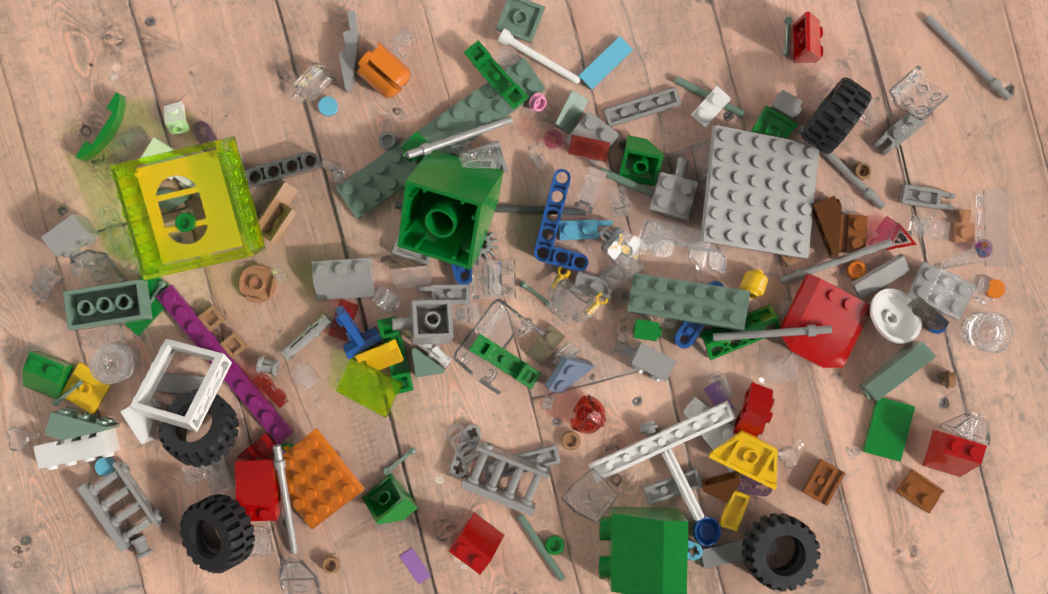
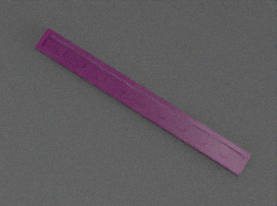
[156,285,294,444]

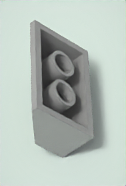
[312,258,375,300]

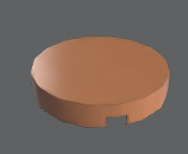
[238,265,277,302]

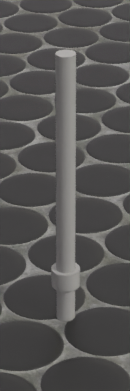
[925,15,1012,101]
[406,116,513,159]
[798,125,886,210]
[780,238,893,284]
[713,325,832,341]
[273,444,298,554]

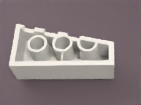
[33,428,120,471]

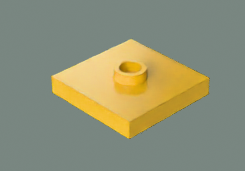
[60,362,114,414]

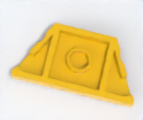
[708,430,778,490]

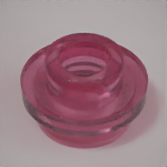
[544,130,563,149]

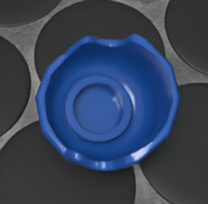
[692,516,721,546]

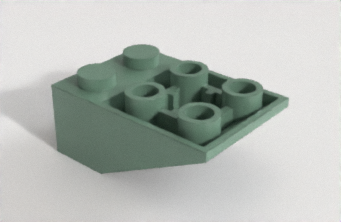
[45,407,120,440]

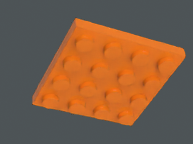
[276,428,365,530]

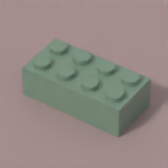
[63,280,153,331]

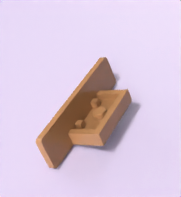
[244,181,298,253]

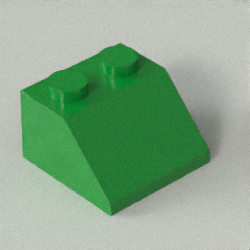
[22,351,74,399]

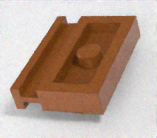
[839,214,868,253]
[801,458,846,506]
[896,469,945,514]

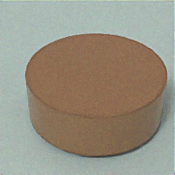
[561,431,581,450]

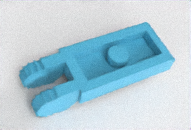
[559,220,613,240]

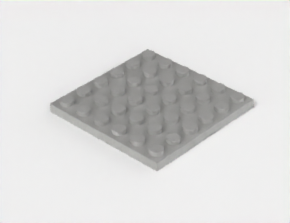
[700,125,819,259]

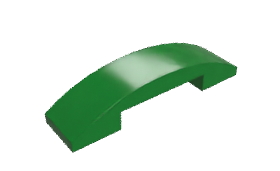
[463,40,529,110]
[75,92,126,161]
[377,316,414,394]
[469,333,542,389]

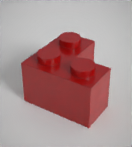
[733,382,775,437]

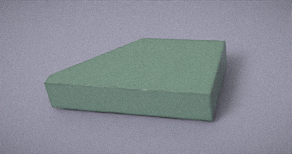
[156,188,192,210]

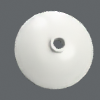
[870,288,922,344]

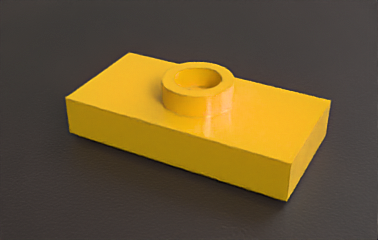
[719,490,750,532]

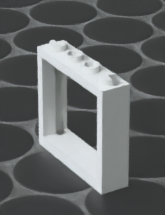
[130,339,232,432]

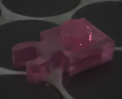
[869,216,902,251]

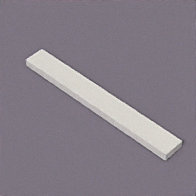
[588,400,736,482]

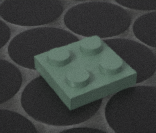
[496,0,545,44]

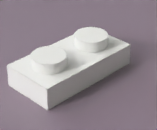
[691,86,731,127]

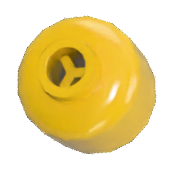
[740,269,768,298]

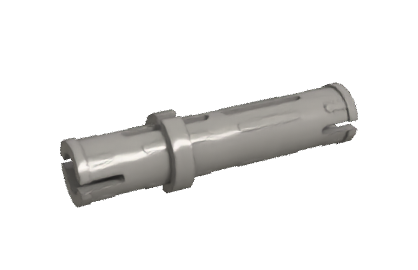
[281,314,332,360]

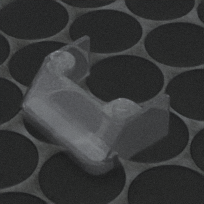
[454,299,545,395]

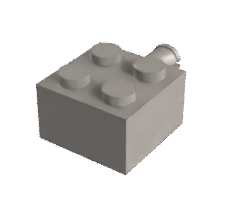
[648,158,698,221]
[392,300,454,345]
[614,340,677,383]

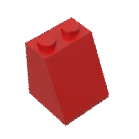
[922,429,987,477]
[449,512,505,575]

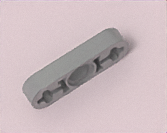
[450,424,482,478]

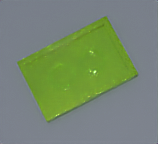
[336,357,403,418]

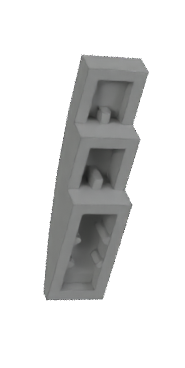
[339,10,359,93]

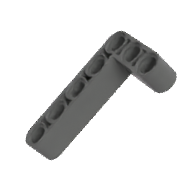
[227,152,321,228]

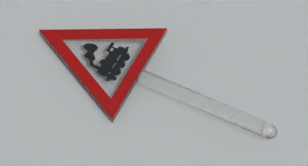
[885,211,937,251]

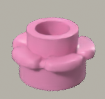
[529,93,546,111]

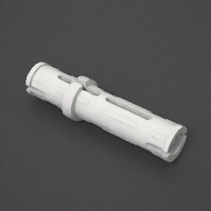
[401,329,452,368]

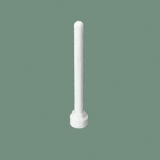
[497,28,580,84]

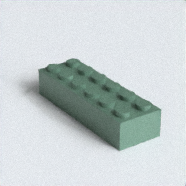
[627,273,750,331]

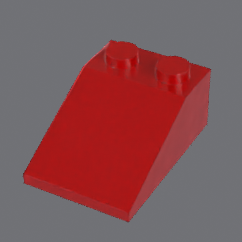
[793,12,823,63]
[235,458,282,522]

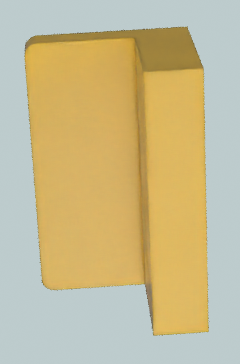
[355,339,404,373]

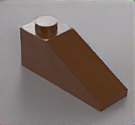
[812,196,842,258]

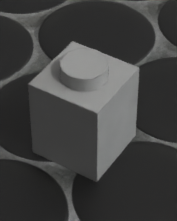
[770,90,802,119]

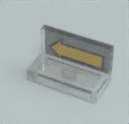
[391,265,433,289]

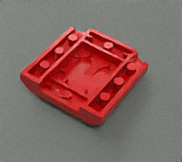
[779,273,870,368]

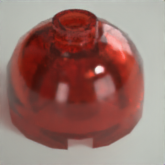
[570,395,606,434]

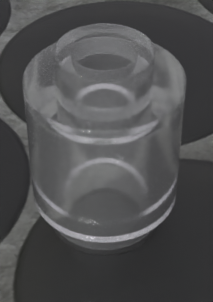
[551,341,579,366]

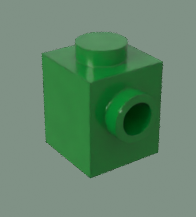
[401,131,429,164]
[632,319,662,342]

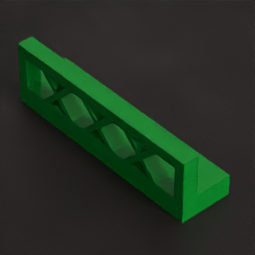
[699,304,780,361]

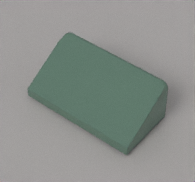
[555,90,589,134]

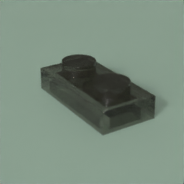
[908,297,950,331]

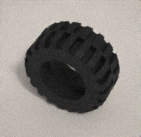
[802,77,872,154]
[158,389,239,467]
[180,494,255,574]
[741,513,821,592]

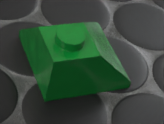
[619,135,664,186]
[362,473,418,525]

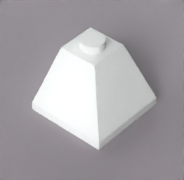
[121,397,161,444]

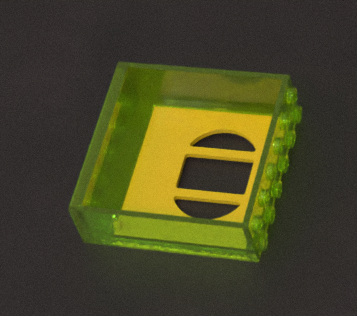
[110,136,266,280]

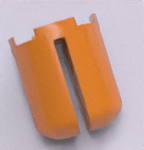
[354,42,411,98]

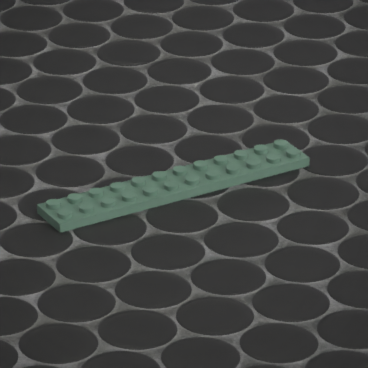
[335,58,546,219]

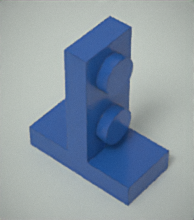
[335,305,382,359]

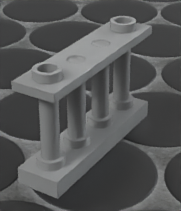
[460,441,550,516]
[77,460,164,552]

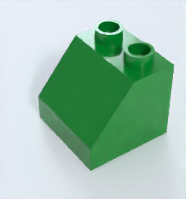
[397,150,504,270]
[598,506,688,594]

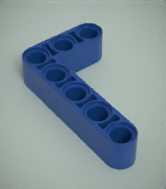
[534,169,589,271]

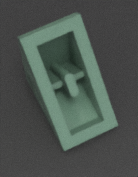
[412,347,446,378]

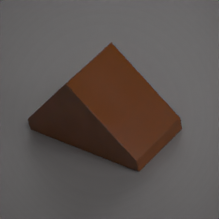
[702,471,740,503]

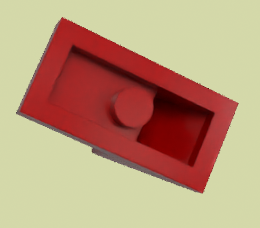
[237,432,277,459]

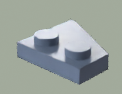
[545,355,594,393]

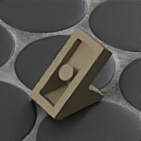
[526,324,565,365]

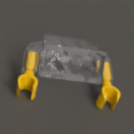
[548,267,608,327]

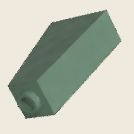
[859,341,936,401]

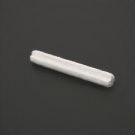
[662,449,704,521]

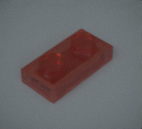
[568,135,610,163]
[328,299,360,341]
[253,374,289,408]

